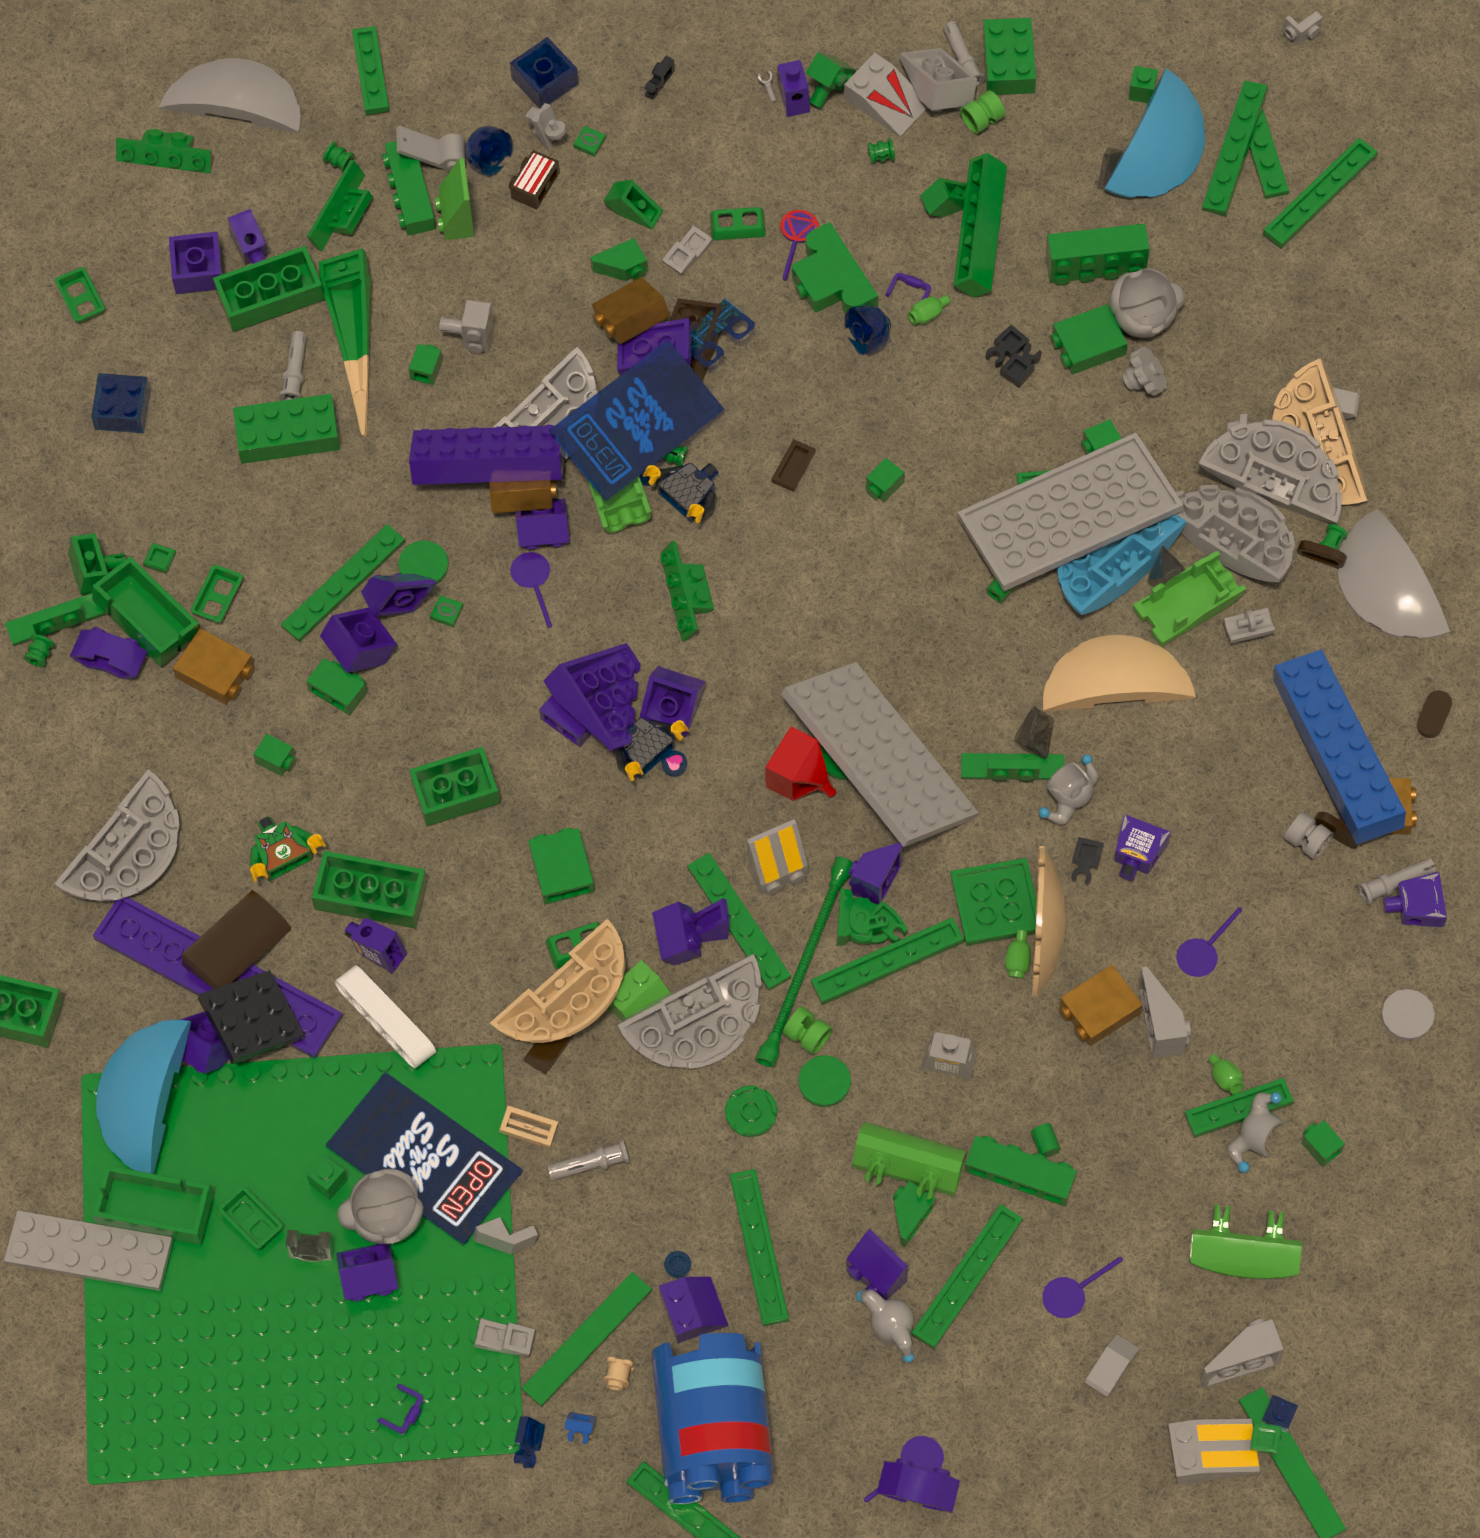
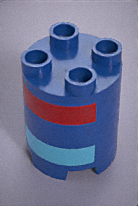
[651,1333,774,1504]

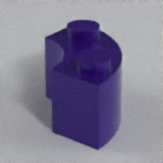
[70,627,147,679]
[877,1458,960,1513]

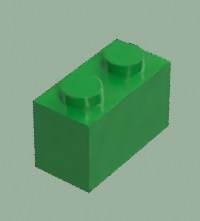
[306,658,367,716]

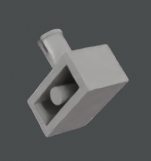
[439,300,494,354]

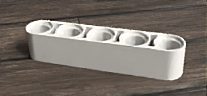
[334,965,436,1069]

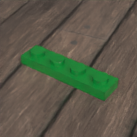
[352,26,389,115]
[1249,110,1289,199]
[1184,1078,1294,1138]

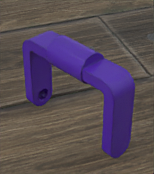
[885,273,931,300]
[377,1384,424,1435]

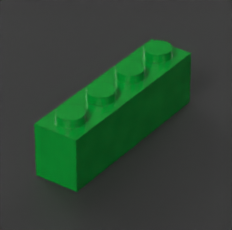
[382,141,436,236]
[964,1136,1077,1207]

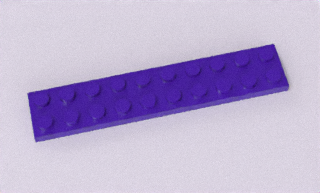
[93,897,343,1059]

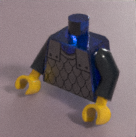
[643,463,719,523]
[614,717,689,782]

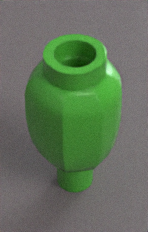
[907,295,950,325]
[1005,930,1031,979]
[1208,1054,1244,1094]

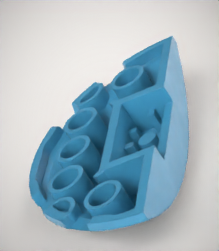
[1104,69,1205,198]
[1058,515,1186,615]
[96,1020,191,1174]

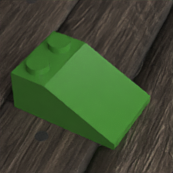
[435,158,474,240]

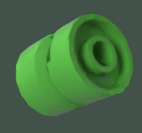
[960,90,1006,134]
[783,1006,833,1055]

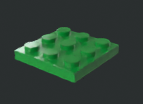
[950,858,1037,946]

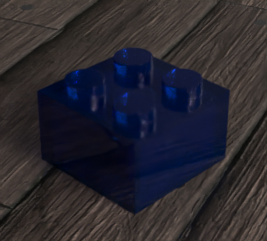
[510,37,579,109]
[91,373,151,433]

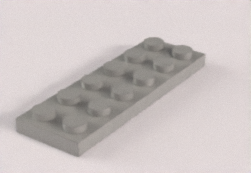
[4,1211,174,1291]

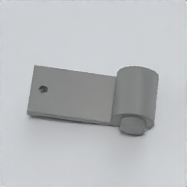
[396,126,466,172]

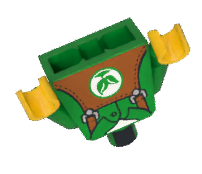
[249,817,326,882]

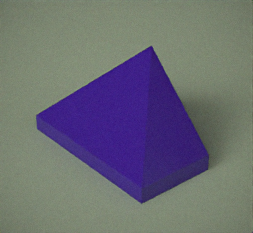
[695,898,730,942]

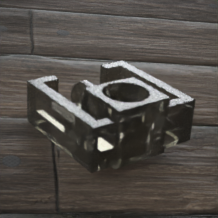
[286,1230,334,1262]

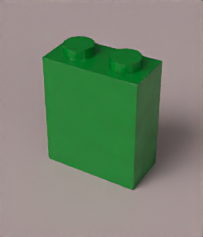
[1050,304,1128,375]
[528,828,595,905]

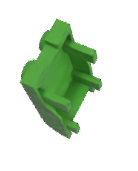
[577,431,652,533]
[1133,551,1246,647]

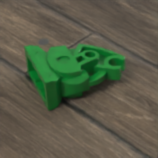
[837,888,908,946]

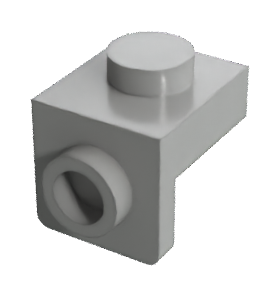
[1283,11,1323,45]

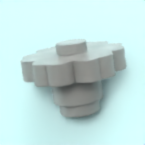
[1123,346,1167,396]

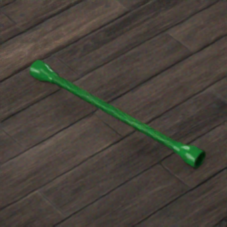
[755,857,853,1068]

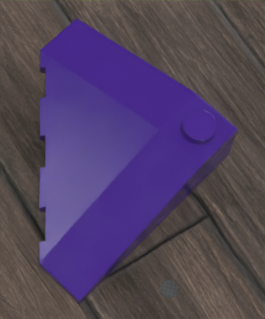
[544,643,640,751]

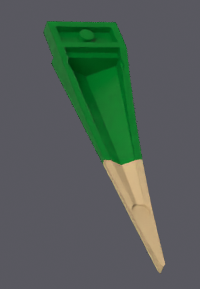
[319,248,371,437]

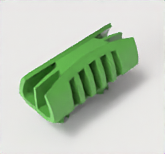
[852,1122,967,1200]
[1189,1205,1302,1279]

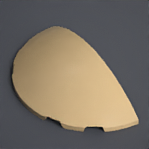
[1272,358,1368,505]
[1043,635,1196,712]
[1032,846,1066,996]
[490,919,625,1043]

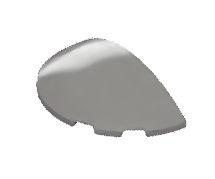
[159,58,301,133]
[494,347,598,460]
[1198,420,1342,524]
[1175,485,1295,583]
[1337,509,1450,639]
[54,769,179,901]
[616,954,762,1069]

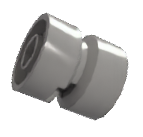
[1284,811,1334,860]

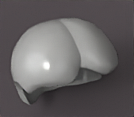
[1109,268,1185,338]
[337,1169,423,1245]

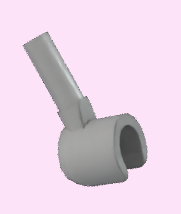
[757,70,777,102]

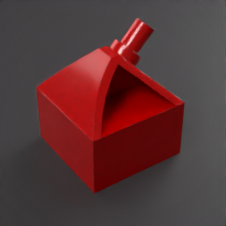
[765,726,837,801]

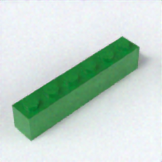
[953,152,1007,297]

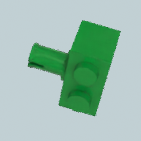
[806,52,856,108]
[68,533,126,595]

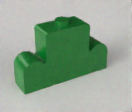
[792,222,878,317]

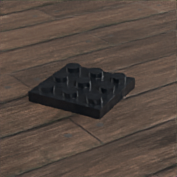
[198,970,304,1064]

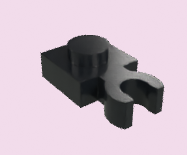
[644,56,675,100]
[986,324,1029,368]
[1000,343,1042,388]
[1071,837,1104,885]

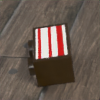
[509,150,560,210]

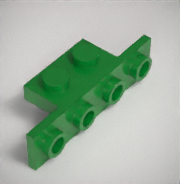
[116,129,211,174]
[307,160,373,251]
[660,541,714,642]
[5,593,106,646]
[961,753,1064,781]

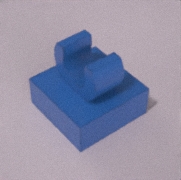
[565,1412,597,1444]

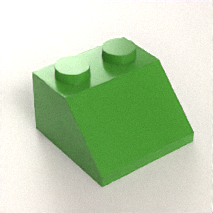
[608,960,670,1021]

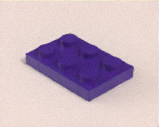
[617,318,692,375]

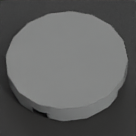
[1381,989,1435,1041]

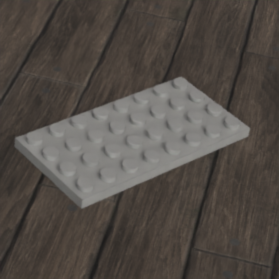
[957,433,1184,591]
[781,662,979,847]

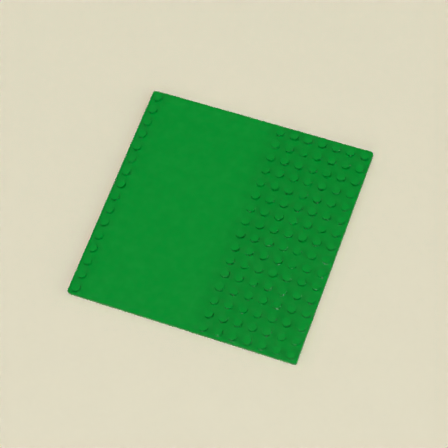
[81,1044,524,1485]

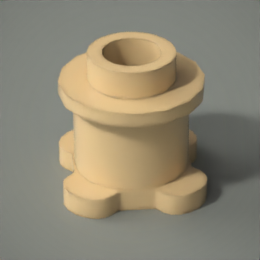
[603,1357,634,1391]

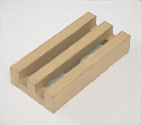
[499,1106,558,1148]

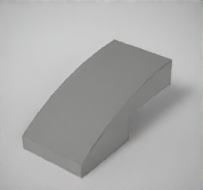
[662,225,714,275]
[473,1319,535,1356]

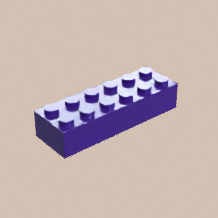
[409,425,565,485]

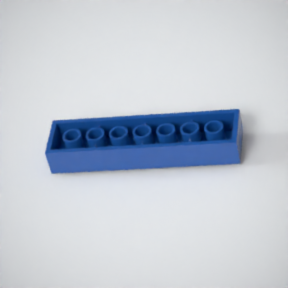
[1273,649,1406,845]

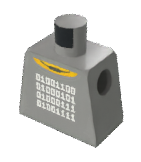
[922,1032,976,1079]

